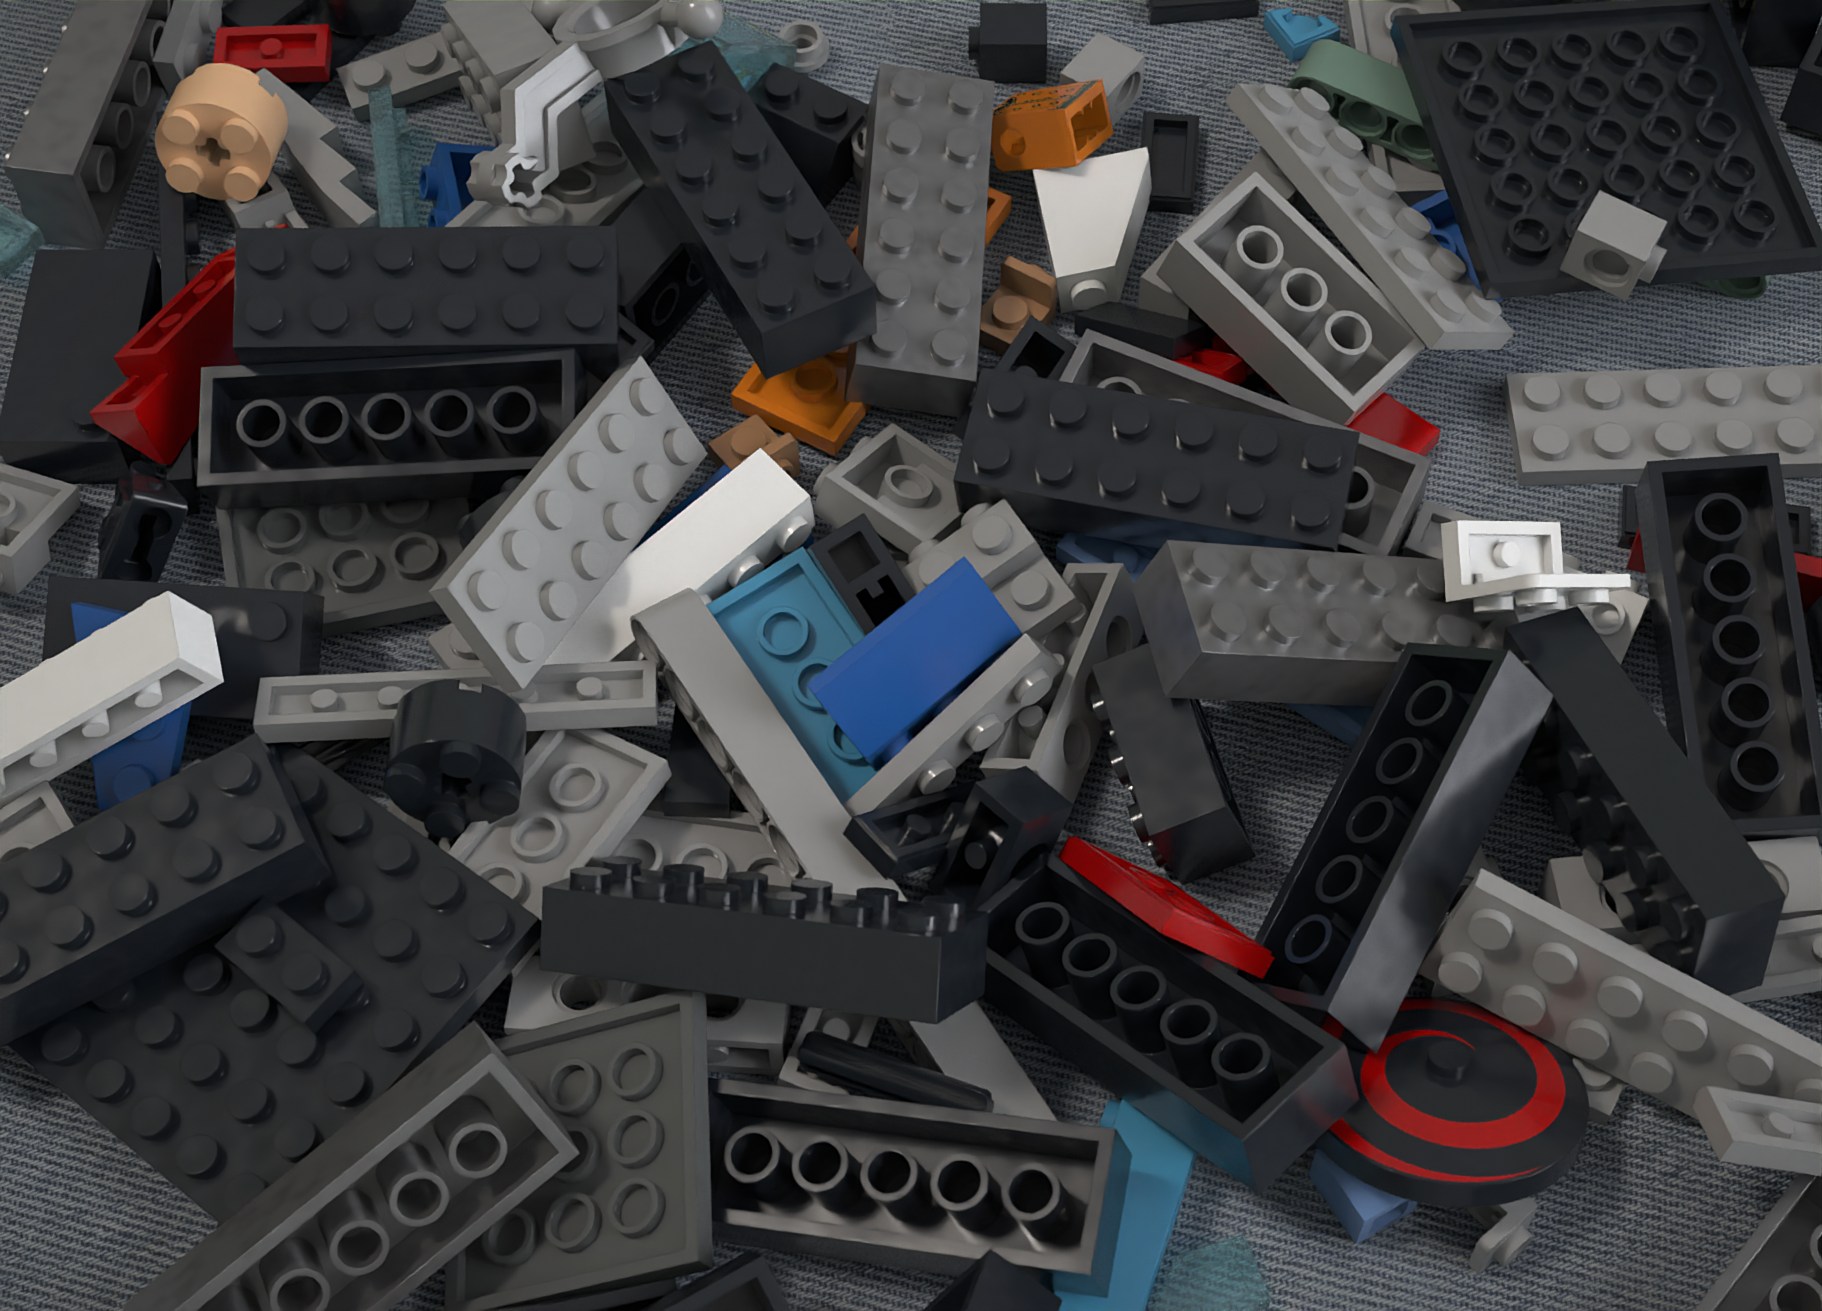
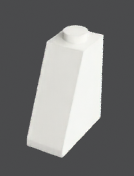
[1033,147,1152,314]

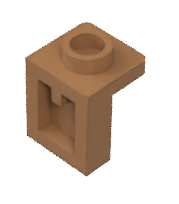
[979,256,1057,355]
[707,413,800,479]

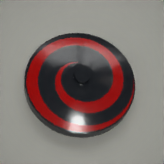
[1315,997,1589,1208]

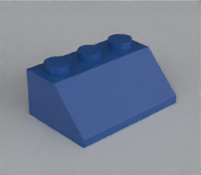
[806,556,1023,771]

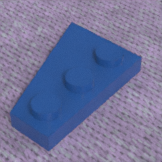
[71,602,192,811]

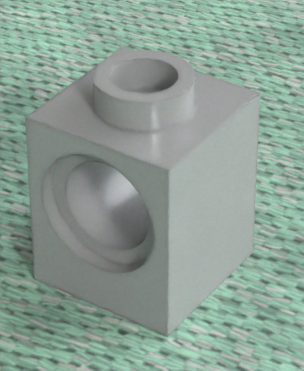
[1060,32,1145,127]
[1559,190,1667,301]

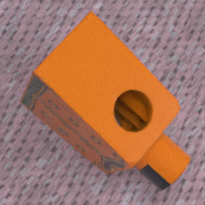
[990,79,1114,172]

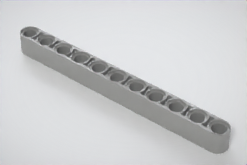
[630,588,1058,1121]

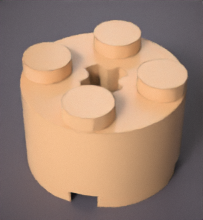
[155,63,288,201]

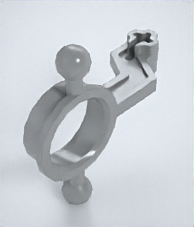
[466,0,724,208]

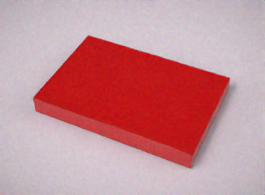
[1058,836,1274,979]

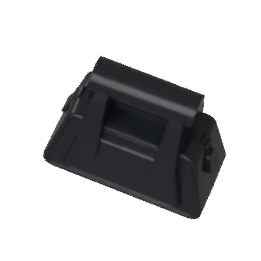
[97,461,188,582]

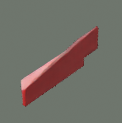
[89,223,289,465]

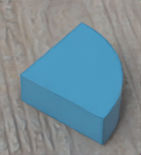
[1263,8,1341,62]

